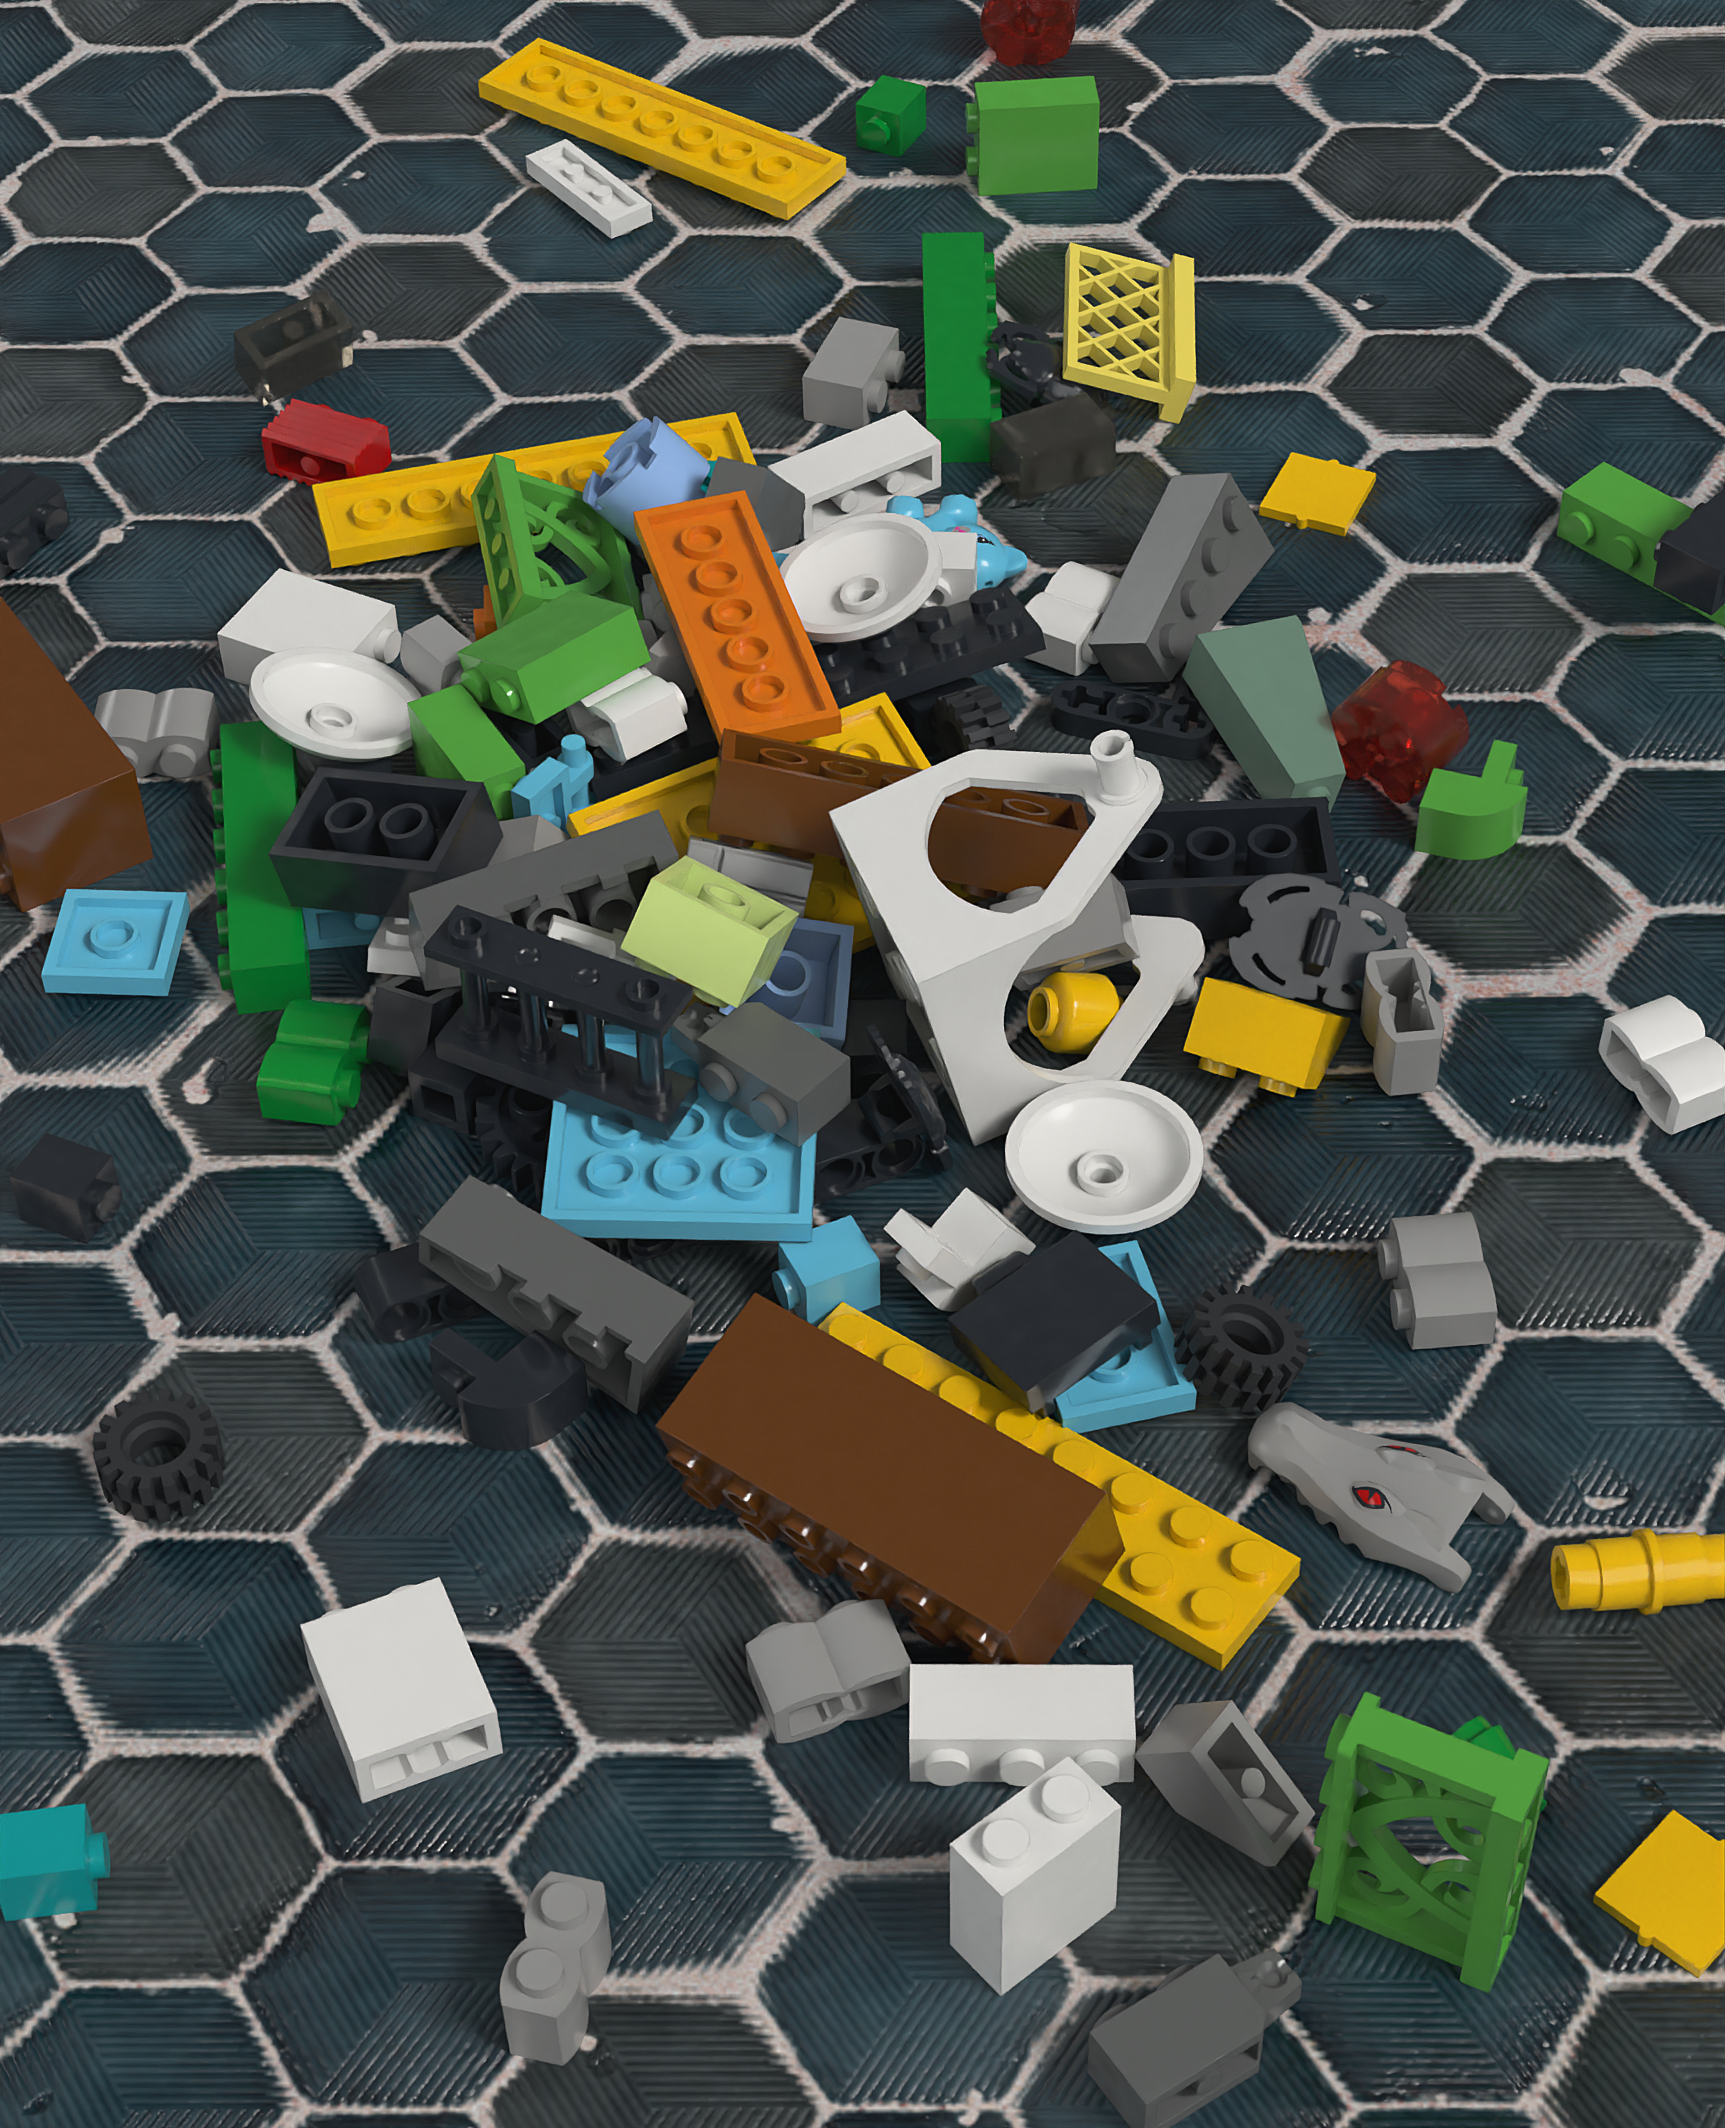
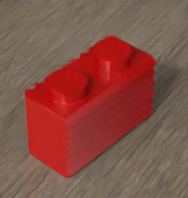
[261,398,392,486]

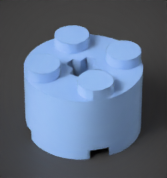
[583,416,710,548]

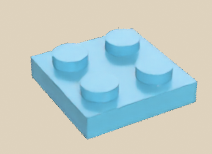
[41,889,190,996]

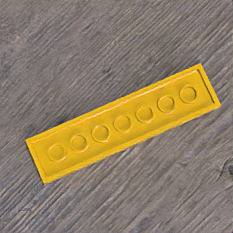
[478,38,846,221]
[312,412,757,568]
[817,1302,1301,1671]

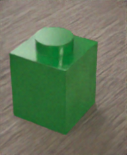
[856,75,926,158]

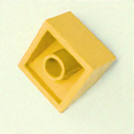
[1183,977,1351,1097]

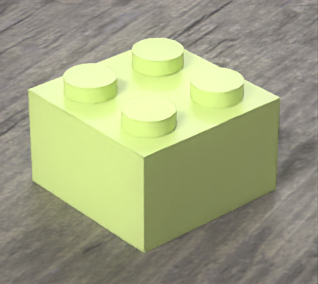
[620,856,800,1008]

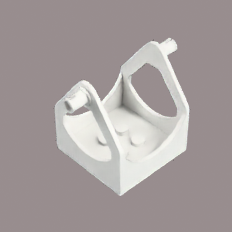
[828,730,1205,1147]

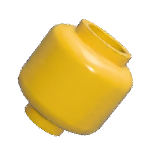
[1027,971,1124,1054]

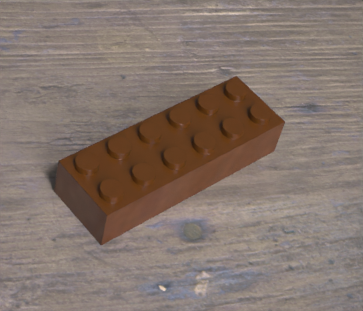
[706,728,1089,898]

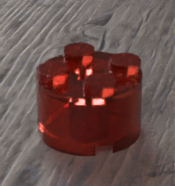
[980,0,1081,66]
[1331,660,1469,804]

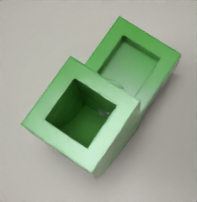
[1414,740,1528,860]

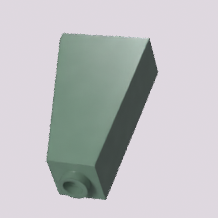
[1182,615,1346,813]

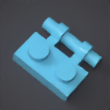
[511,734,597,836]

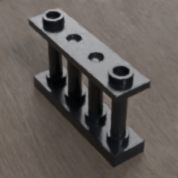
[423,905,698,1141]

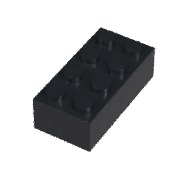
[1084,797,1342,940]

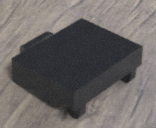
[947,1230,1161,1420]

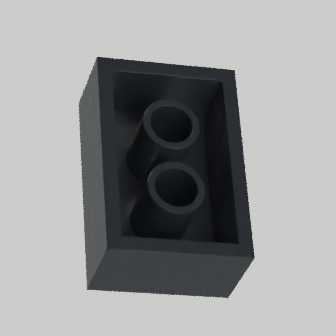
[269,767,504,919]

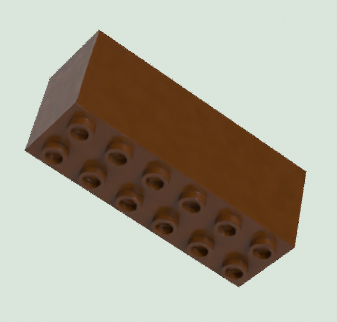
[0,596,154,913]
[656,1292,1126,1665]

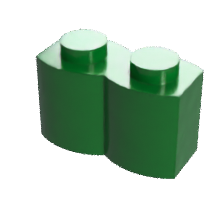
[256,998,374,1126]

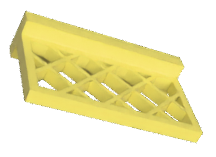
[1062,242,1196,424]

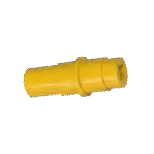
[1551,1528,1725,1615]

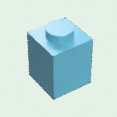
[772,1215,881,1327]

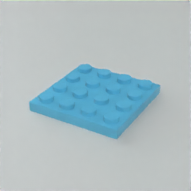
[541,1024,821,1242]

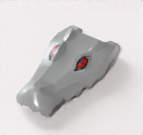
[1248,1402,1515,1593]

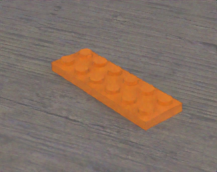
[633,490,842,745]

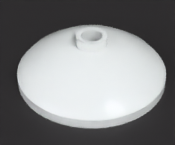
[779,513,943,643]
[249,647,422,762]
[1005,1079,1204,1234]

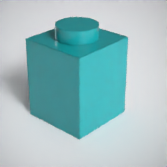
[0,1803,110,1921]

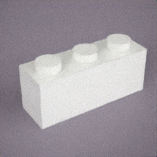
[768,410,941,542]
[909,1664,1136,1786]

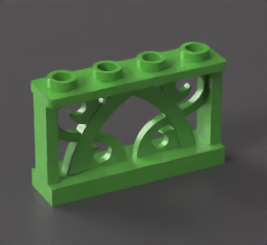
[471,454,644,630]
[1308,1691,1550,1993]

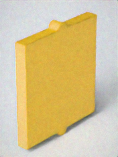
[1259,452,1376,537]
[1593,1810,1725,1978]

